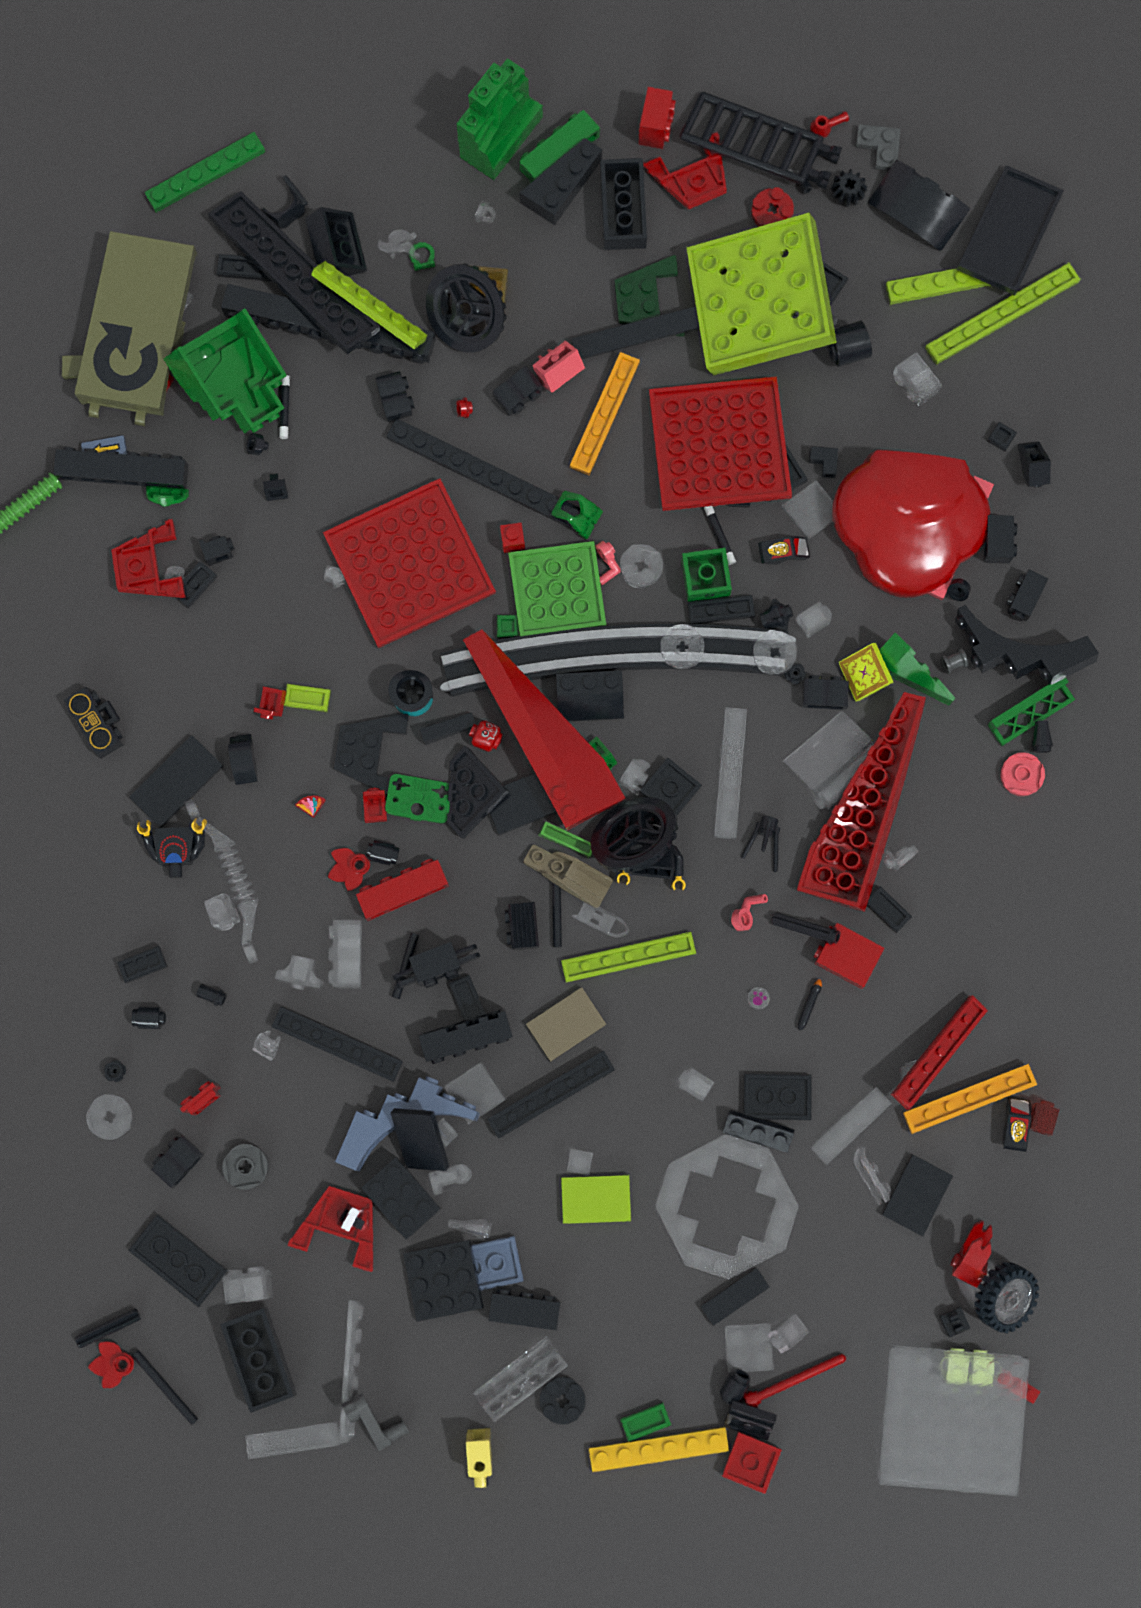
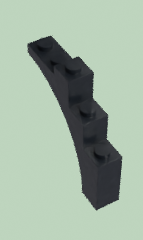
[955,605,1099,685]

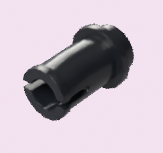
[196,984,227,1007]

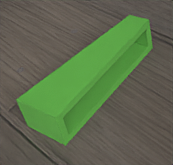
[538,822,592,858]

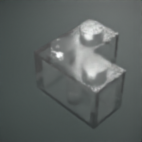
[222,1266,274,1304]

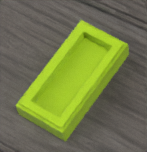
[284,684,331,712]

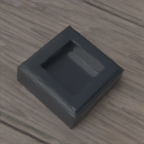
[987,422,1017,452]

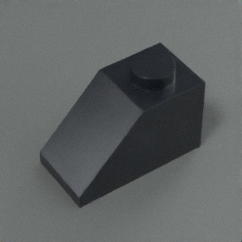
[1018,441,1051,487]

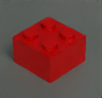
[638,87,676,149]

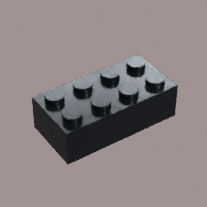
[600,158,647,250]
[220,1307,297,1413]

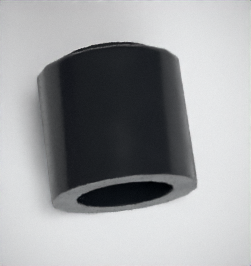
[827,320,872,367]

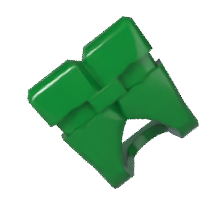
[551,491,603,539]

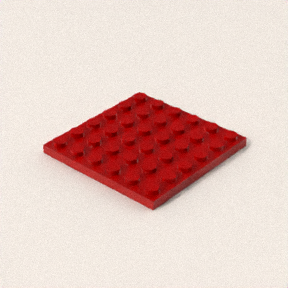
[649,377,792,511]
[323,478,496,648]

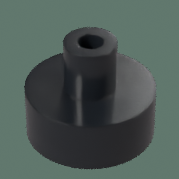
[246,433,269,456]
[948,578,971,601]

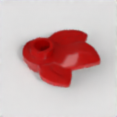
[328,848,370,891]
[88,1341,135,1388]

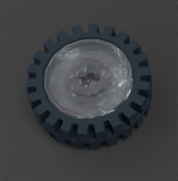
[974,1262,1039,1333]

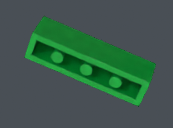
[519,109,600,182]

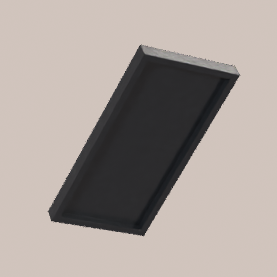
[957,165,1064,295]

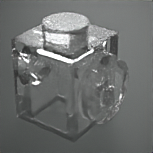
[204,893,240,931]

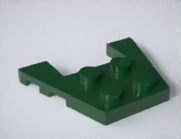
[615,255,684,337]

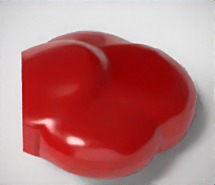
[832,450,991,598]

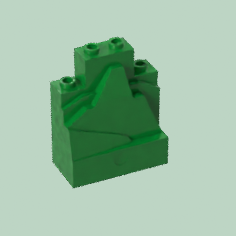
[457,58,543,181]
[163,308,287,433]

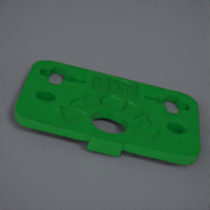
[385,774,450,824]

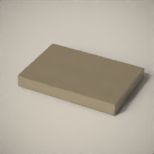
[526,987,607,1062]

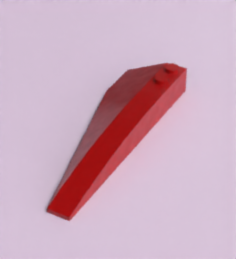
[463,629,626,831]
[797,692,926,912]

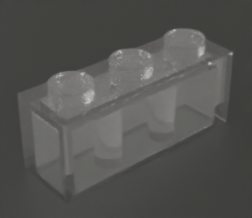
[329,920,362,989]

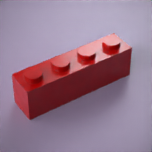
[356,859,449,921]

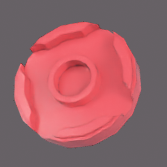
[1000,752,1045,796]

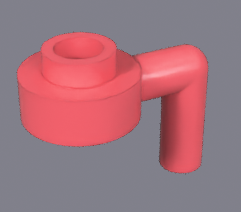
[595,541,621,586]
[731,894,768,931]

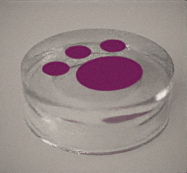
[747,987,770,1010]

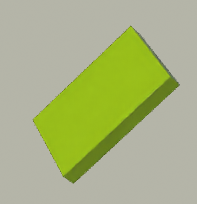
[561,1175,631,1224]

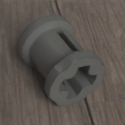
[940,648,969,674]

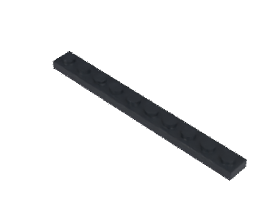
[386,418,580,532]

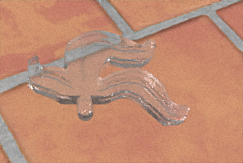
[378,230,420,259]

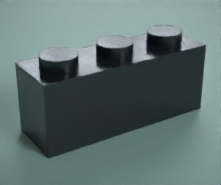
[488,1289,560,1331]

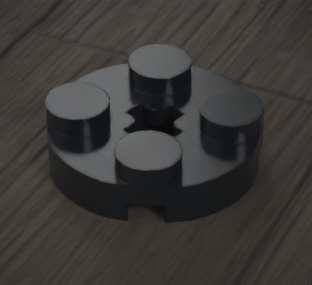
[540,1377,586,1425]

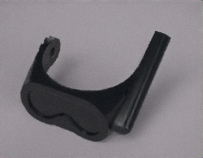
[262,175,308,229]

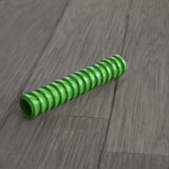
[0,472,63,534]

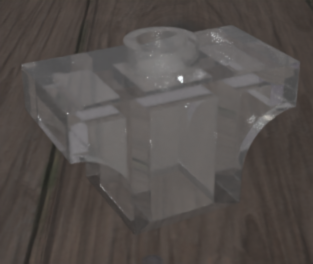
[275,955,323,990]

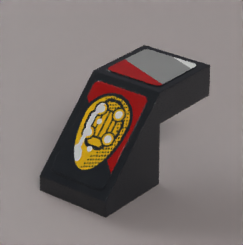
[758,536,810,565]
[1003,1097,1031,1152]

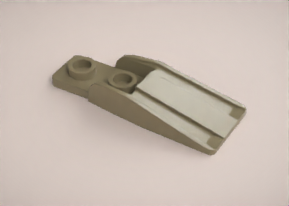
[523,845,613,908]

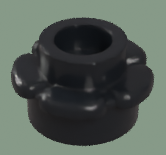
[785,663,806,684]
[104,1060,126,1082]

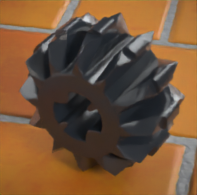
[831,169,867,207]

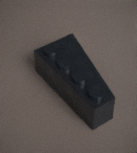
[520,138,602,225]

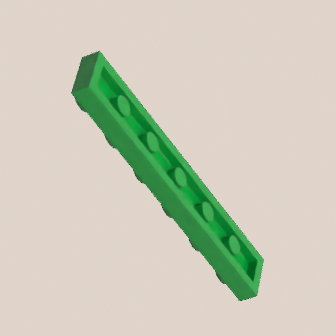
[144,132,265,213]

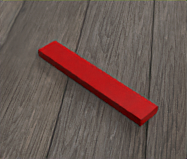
[891,995,988,1110]

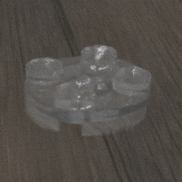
[620,544,663,588]
[660,624,705,669]
[753,630,797,675]
[86,1094,133,1140]

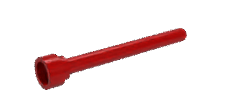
[743,1354,846,1408]

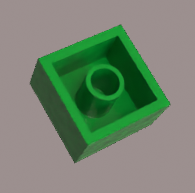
[681,548,732,602]

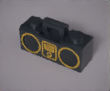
[64,687,123,759]

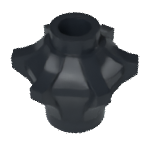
[759,598,794,631]

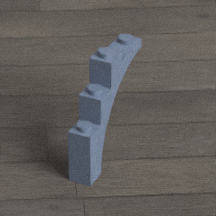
[335,1076,480,1172]

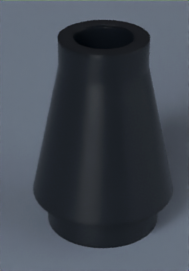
[1031,721,1053,753]

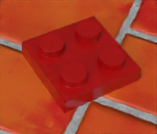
[722,1431,782,1494]

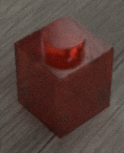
[1030,1100,1060,1136]

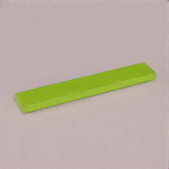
[561,932,696,983]

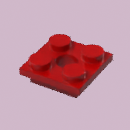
[180,1081,221,1116]

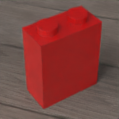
[813,923,884,989]

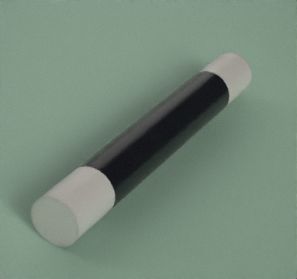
[279,375,290,439]
[703,506,736,565]

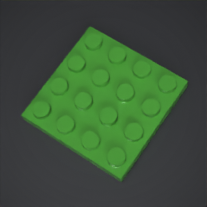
[508,541,606,636]

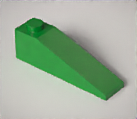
[879,633,956,706]

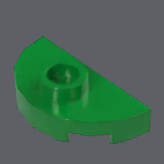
[146,486,189,506]

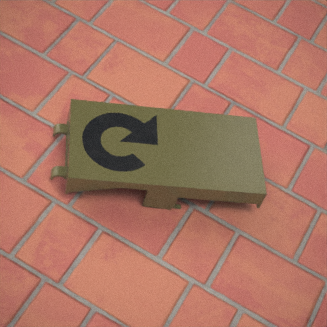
[74,231,198,426]

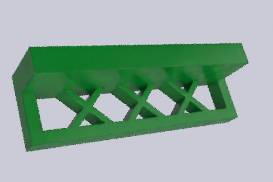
[988,678,1075,746]

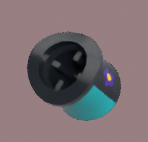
[388,670,433,716]

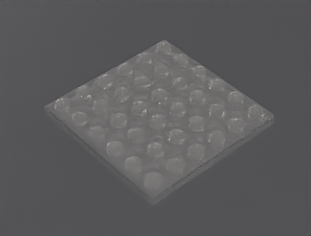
[878,1345,1030,1496]

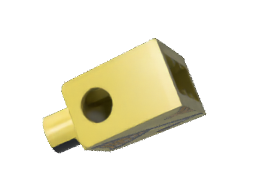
[466,1428,492,1488]

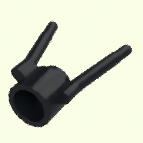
[741,816,780,872]

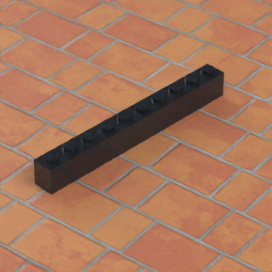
[221,284,436,364]

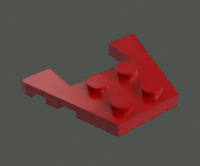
[643,132,727,210]
[111,519,186,598]
[287,1186,374,1272]

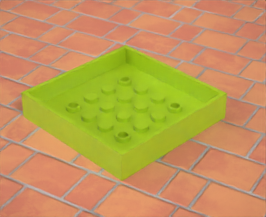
[687,213,837,375]

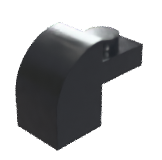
[228,734,258,785]

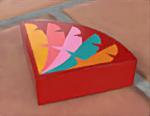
[295,796,326,818]

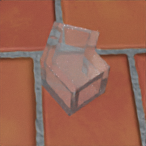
[324,565,346,589]

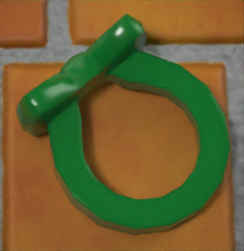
[410,242,435,271]

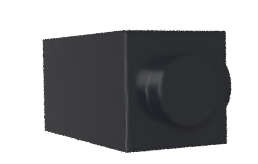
[1006,569,1049,621]

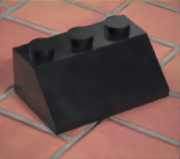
[305,207,367,276]
[556,671,624,722]

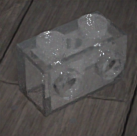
[893,352,942,406]

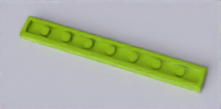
[925,263,1081,365]

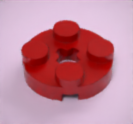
[751,187,794,227]

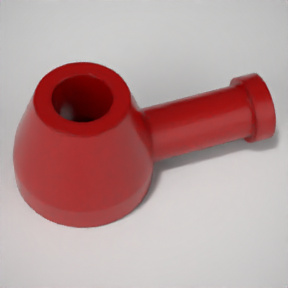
[810,111,849,138]

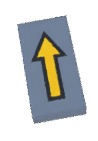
[81,435,127,455]

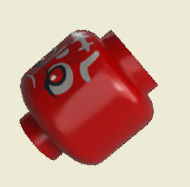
[469,720,503,752]

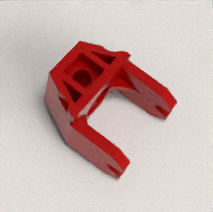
[950,1220,993,1288]

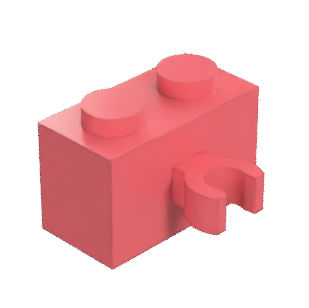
[532,341,585,393]

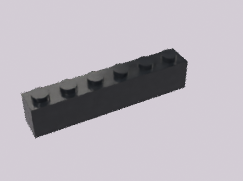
[53,447,189,489]

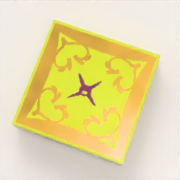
[838,643,894,702]

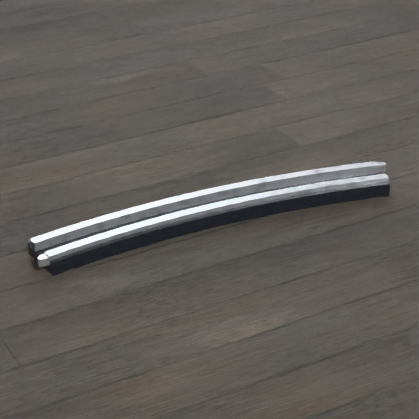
[440,624,796,697]

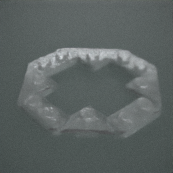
[655,1134,799,1280]

